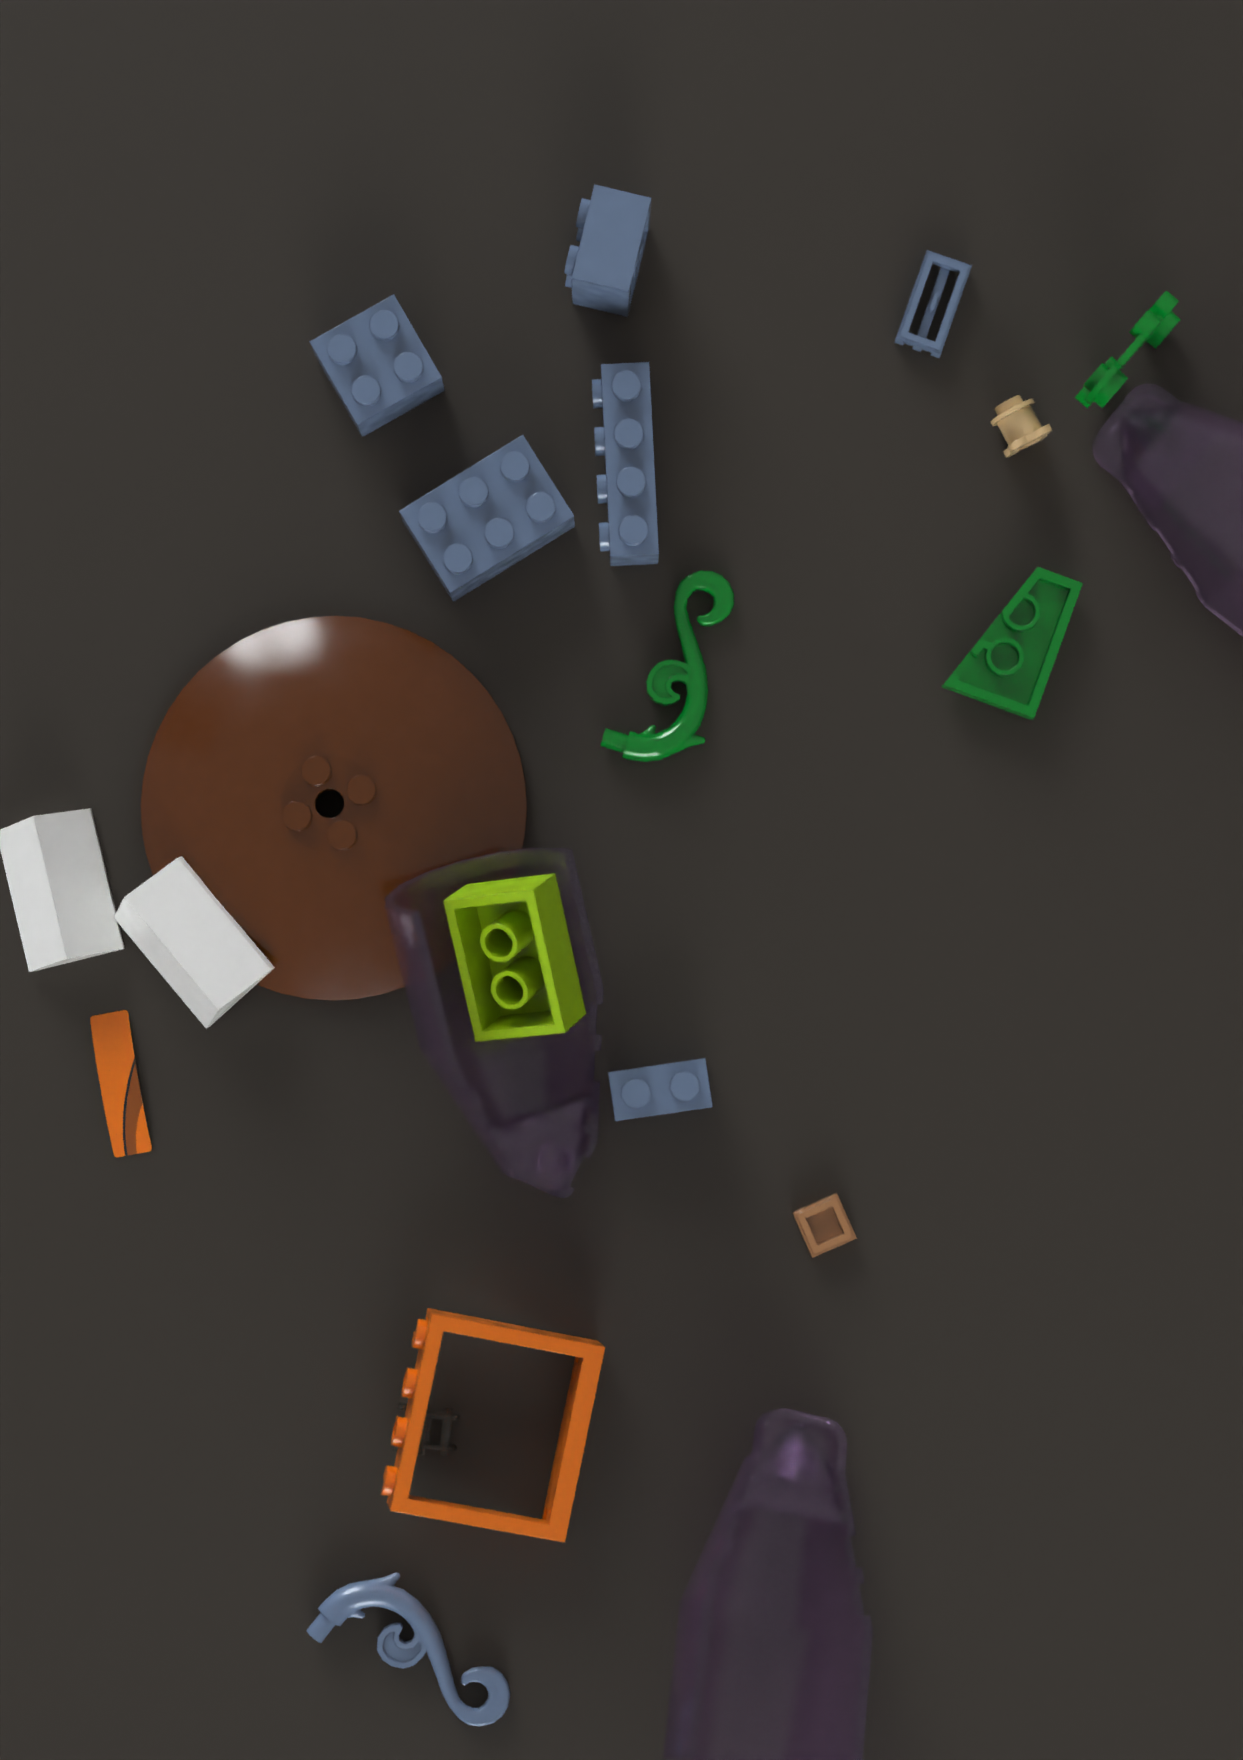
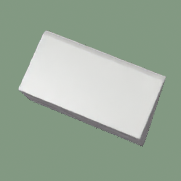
[0,808,125,972]
[114,856,275,1028]

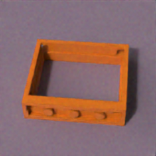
[381,1308,605,1543]

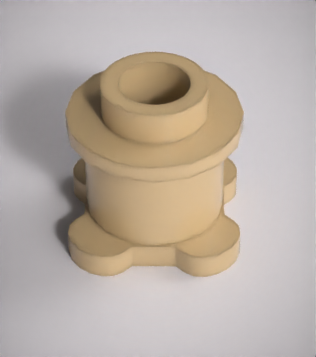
[990,395,1053,458]

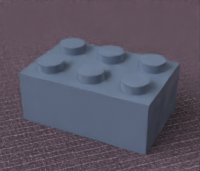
[399,435,575,602]

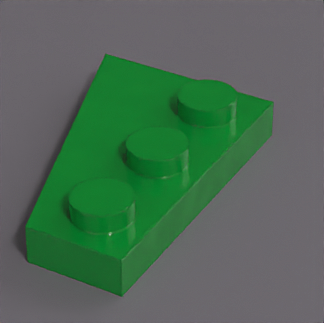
[942,567,1083,720]

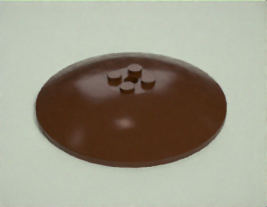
[141,616,527,1001]

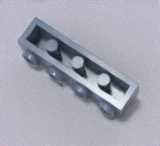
[592,362,659,566]

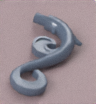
[306,1572,511,1727]

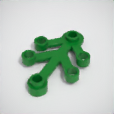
[1075,290,1181,409]

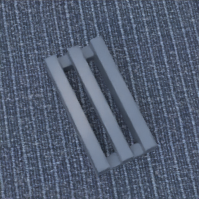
[894,250,972,358]

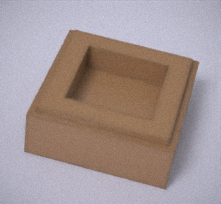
[792,1193,857,1258]

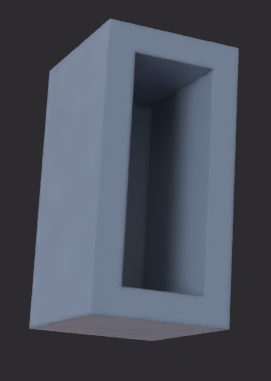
[608,1058,713,1121]

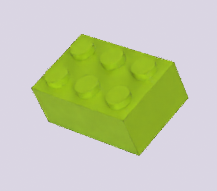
[443,873,586,1042]

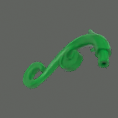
[600,570,734,762]

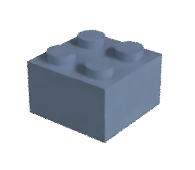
[564,184,651,317]
[309,294,445,437]

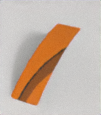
[90,1010,152,1158]

